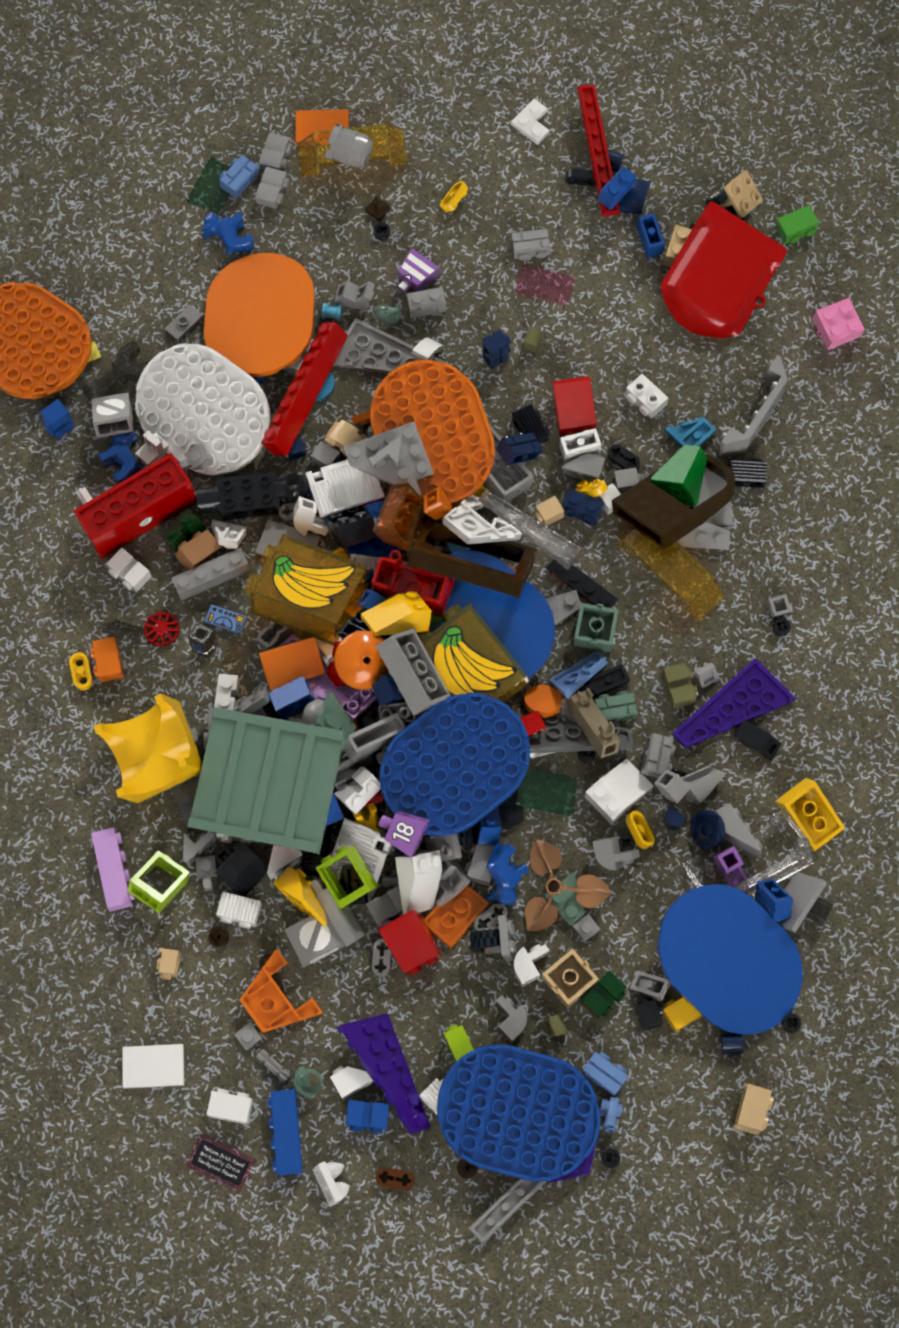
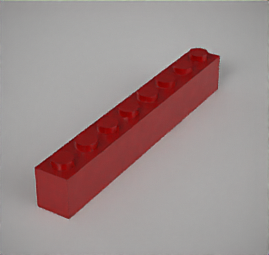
[261,322,348,456]

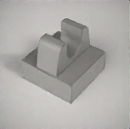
[694,662,718,688]

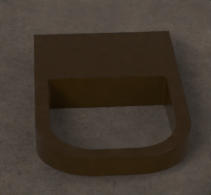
[612,454,736,550]

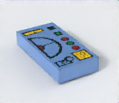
[204,604,247,635]

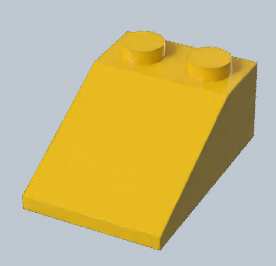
[360,591,432,636]
[776,778,845,851]
[273,866,327,926]

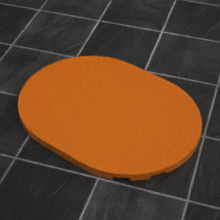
[204,253,315,377]
[0,282,92,399]
[370,360,495,504]

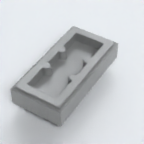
[164,304,203,342]

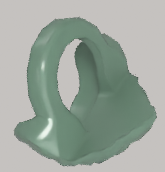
[373,303,401,328]
[293,1066,323,1098]

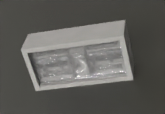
[484,424,534,506]

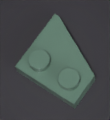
[314,692,356,734]
[544,872,585,927]

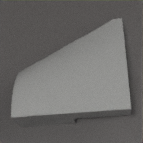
[435,859,470,907]

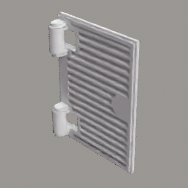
[305,460,385,518]
[330,818,392,902]

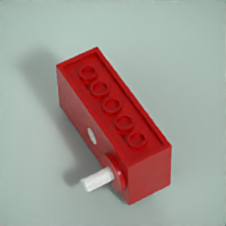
[73,453,197,559]

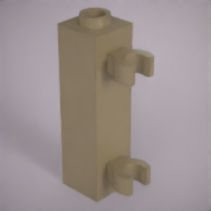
[567,688,620,758]

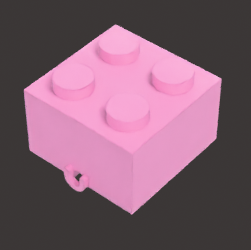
[812,298,865,350]

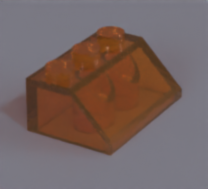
[372,483,426,551]

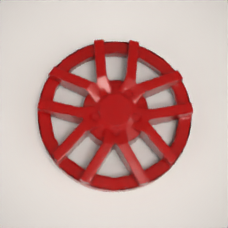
[144,611,180,647]

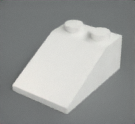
[585,759,654,825]
[395,850,442,915]

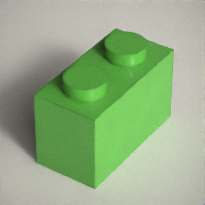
[775,205,819,244]

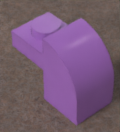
[714,847,750,889]

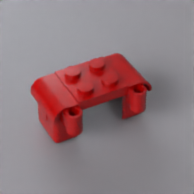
[371,550,455,616]

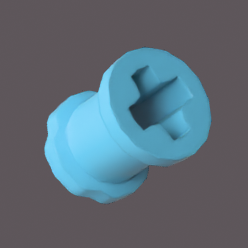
[321,303,342,322]

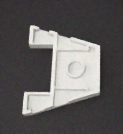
[442,494,522,544]

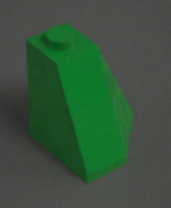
[651,445,707,505]

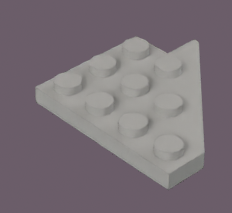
[343,422,434,497]

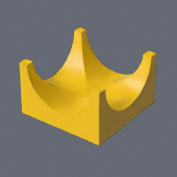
[93,694,202,803]

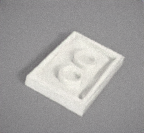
[123,1044,184,1089]

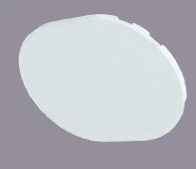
[135,343,270,476]

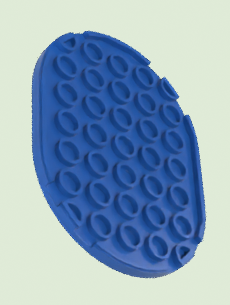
[416,551,555,688]
[380,693,530,836]
[657,884,802,1034]
[437,1044,600,1182]

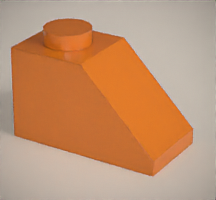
[424,486,452,521]

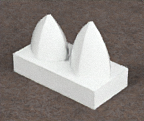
[312,1161,350,1207]

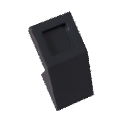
[734,720,781,760]

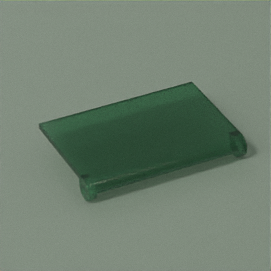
[186,156,230,215]
[516,769,578,816]

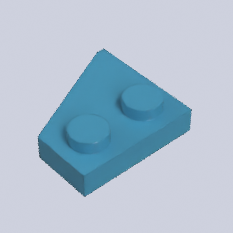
[665,417,717,448]

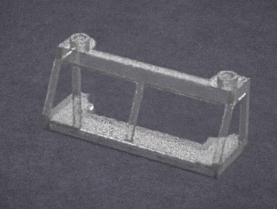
[682,809,813,897]

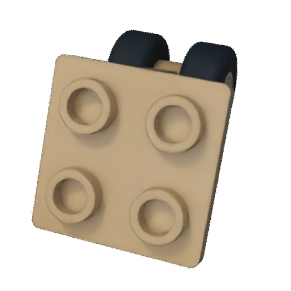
[706,170,763,218]

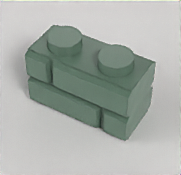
[595,691,638,723]

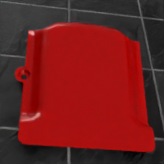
[661,202,787,338]

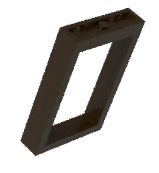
[406,517,537,598]

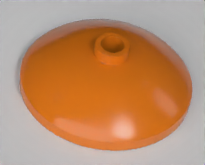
[334,631,389,690]

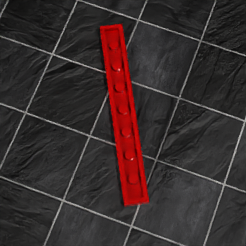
[577,85,620,216]

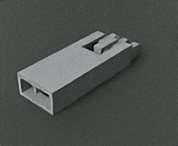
[311,876,366,947]

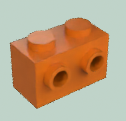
[90,637,124,683]

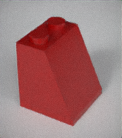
[552,376,597,437]
[378,910,443,976]

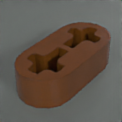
[376,1168,415,1190]

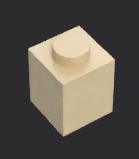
[534,496,564,527]

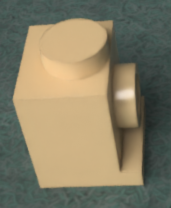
[156,948,181,980]

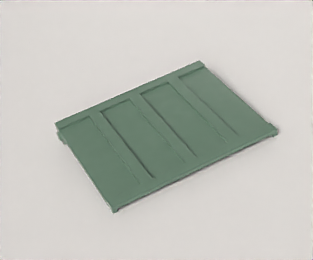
[187,707,350,854]

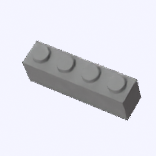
[171,547,250,601]

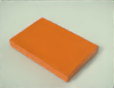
[296,109,349,145]
[258,636,325,690]
[424,885,490,949]

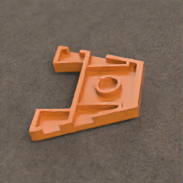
[240,949,323,1033]

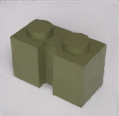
[662,662,698,709]

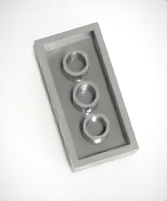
[376,628,451,716]

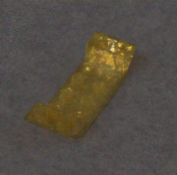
[298,124,408,176]
[617,529,725,622]

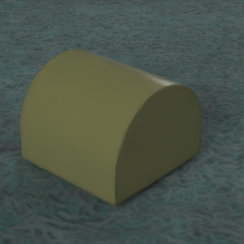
[522,326,542,352]
[545,1014,568,1040]

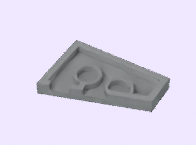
[672,521,730,550]

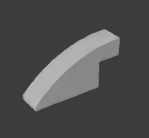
[337,713,406,773]

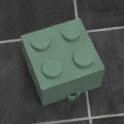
[573,603,619,653]

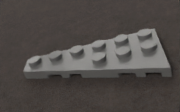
[333,318,451,374]

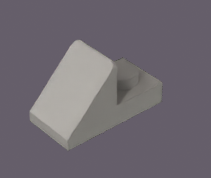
[368,436,401,469]
[183,831,217,867]
[630,971,670,1002]

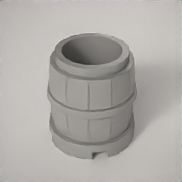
[325,124,373,169]

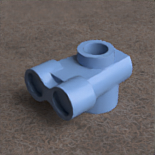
[600,1097,623,1133]

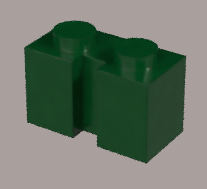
[160,509,206,553]
[581,970,627,1018]

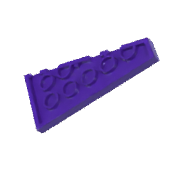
[672,658,796,749]
[336,1013,431,1134]

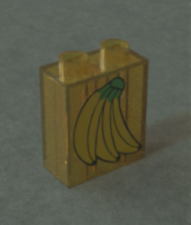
[244,534,367,646]
[417,604,529,703]

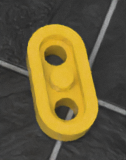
[440,181,468,212]
[575,479,608,497]
[69,652,93,691]
[625,811,655,849]

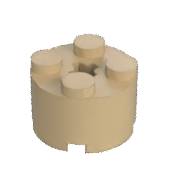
[324,419,367,459]

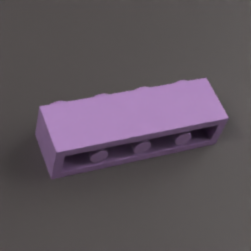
[91,827,135,912]

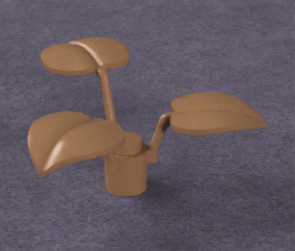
[525,839,611,931]

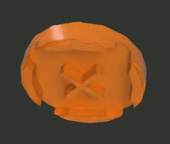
[524,685,562,718]

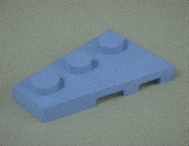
[549,651,608,699]

